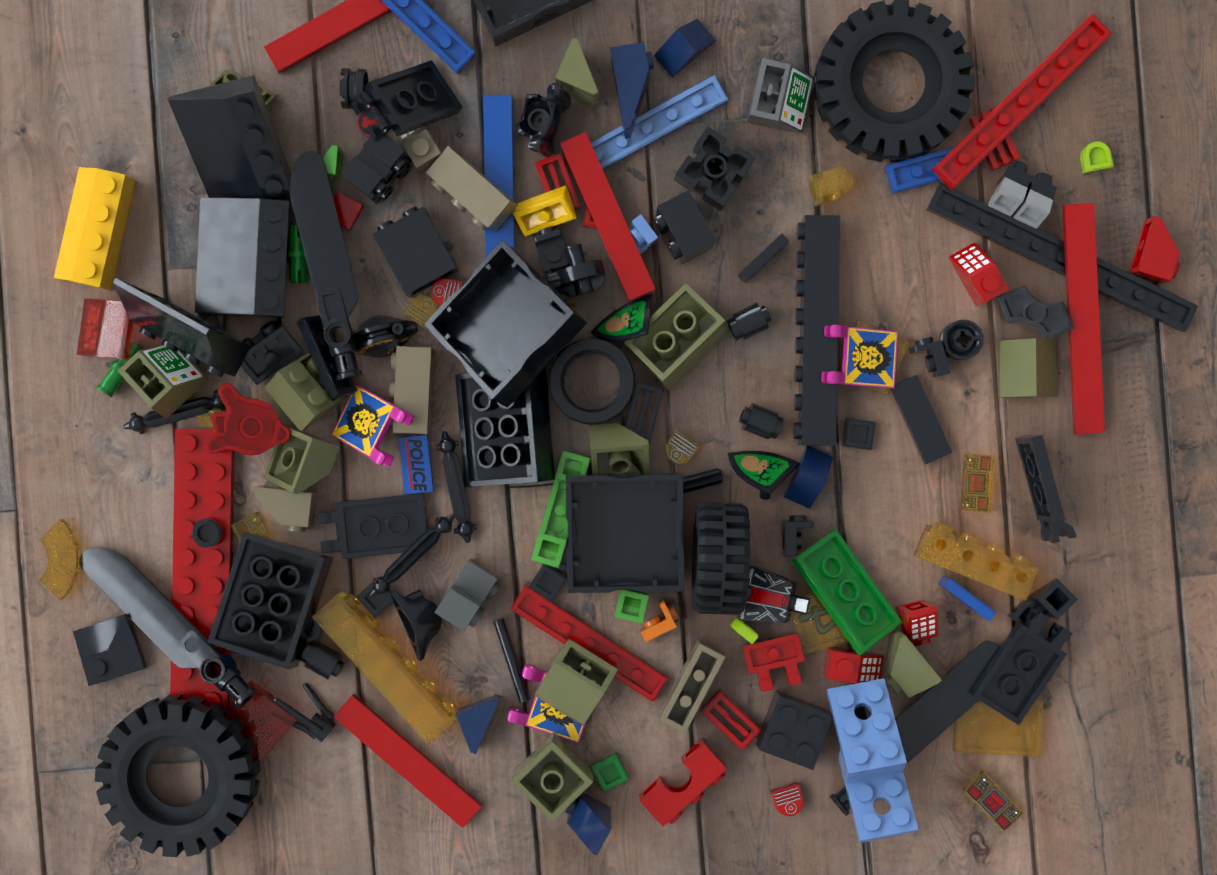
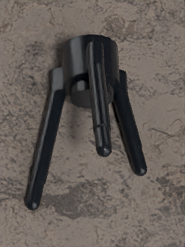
[271,683,336,742]

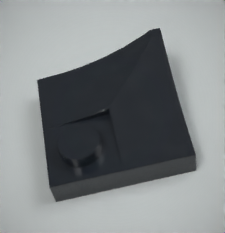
[73,614,147,686]

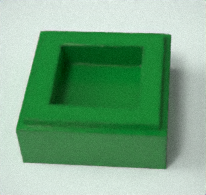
[591,752,629,792]

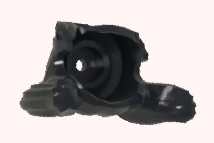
[516,82,571,157]

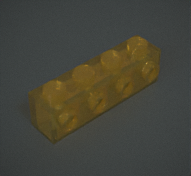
[913,522,1039,601]

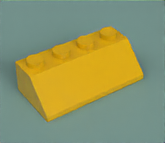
[54,167,136,291]

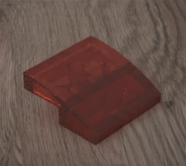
[77,299,133,360]
[224,680,297,763]

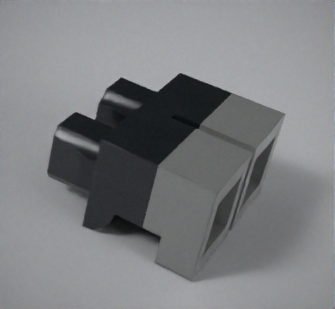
[988,160,1057,229]

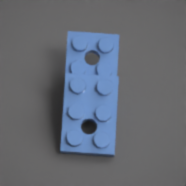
[827,678,919,843]

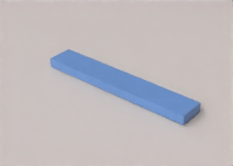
[591,75,728,170]

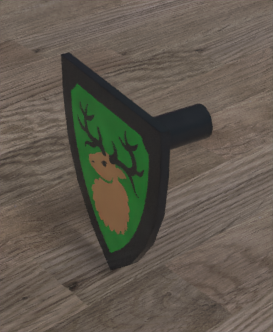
[591,294,653,342]
[728,451,799,500]

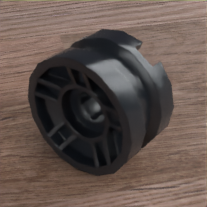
[339,68,369,109]
[939,320,984,360]

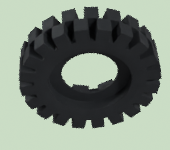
[813,0,975,163]
[95,694,261,858]

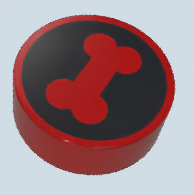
[357,108,380,138]

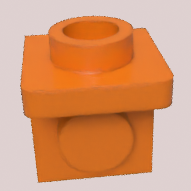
[640,599,679,642]

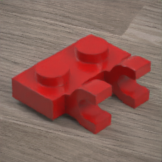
[742,633,805,692]

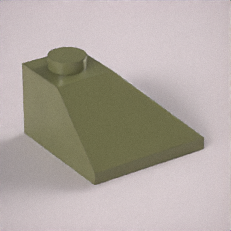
[589,423,650,474]
[264,425,340,494]
[885,629,942,698]

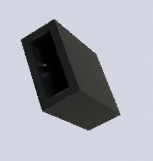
[372,207,459,298]

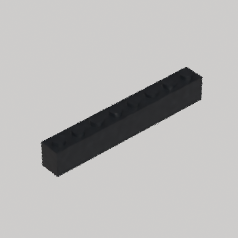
[793,215,840,446]

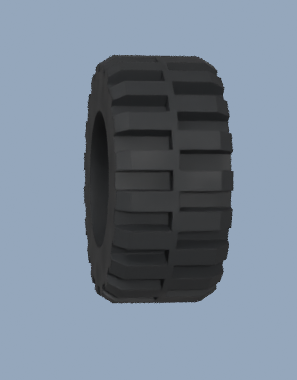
[692,502,750,615]

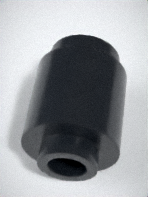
[727,303,771,341]
[739,403,784,439]
[300,641,345,680]

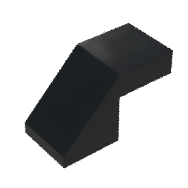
[1007,578,1078,625]

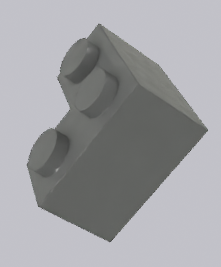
[434,559,500,631]

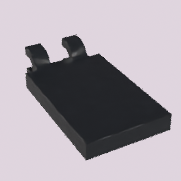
[351,60,463,140]
[1015,435,1076,543]
[317,493,427,559]
[970,608,1073,725]

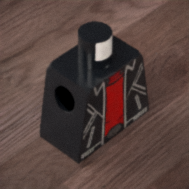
[739,565,810,623]

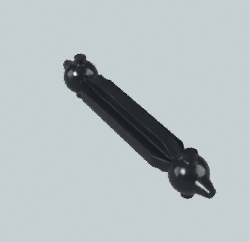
[123,390,226,434]
[436,431,477,543]
[369,514,455,597]

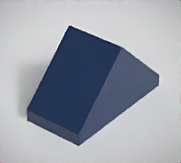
[654,19,716,78]
[784,446,833,509]
[456,694,500,754]

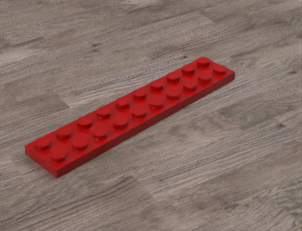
[170,429,234,715]

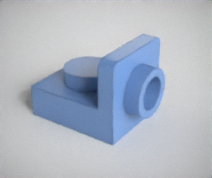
[628,214,658,254]

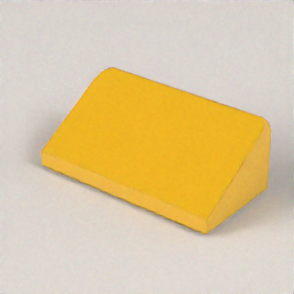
[513,186,576,237]

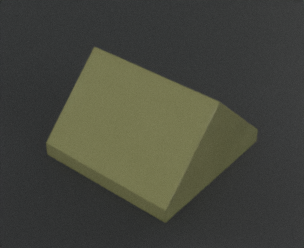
[555,38,599,107]
[998,338,1057,397]

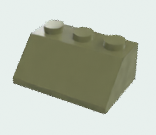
[624,283,730,390]

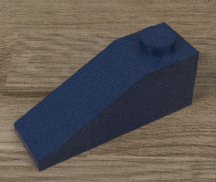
[610,42,654,139]
[565,793,611,855]

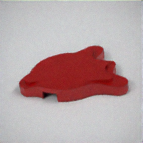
[204,383,290,456]

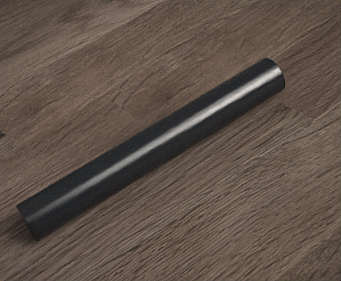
[493,618,530,703]

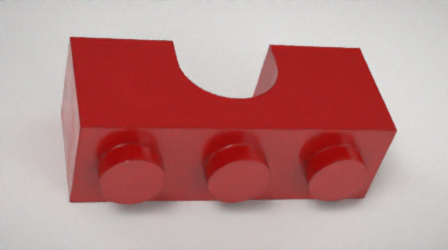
[639,738,727,827]

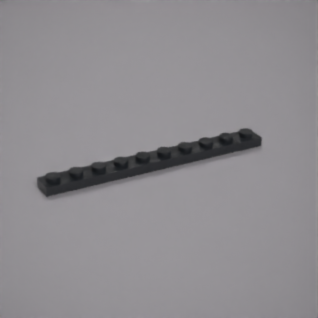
[926,182,1198,332]

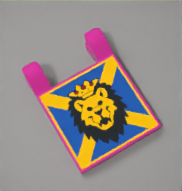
[821,325,898,389]
[331,384,414,467]
[507,664,587,743]

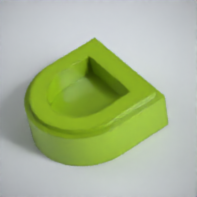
[1080,141,1114,174]
[730,618,759,644]

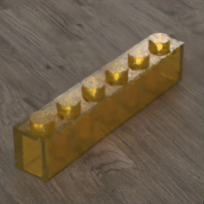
[313,591,457,745]

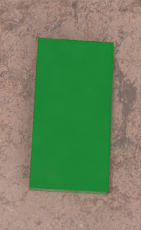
[791,529,903,656]

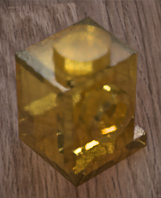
[808,166,854,207]

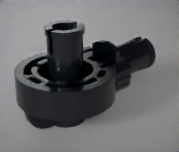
[543,244,606,297]

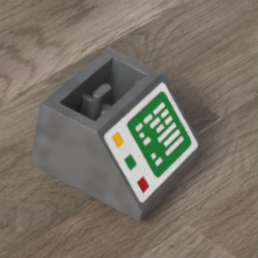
[747,58,815,134]

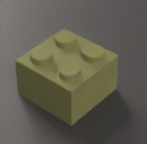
[511,732,594,822]

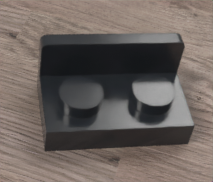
[241,319,303,385]

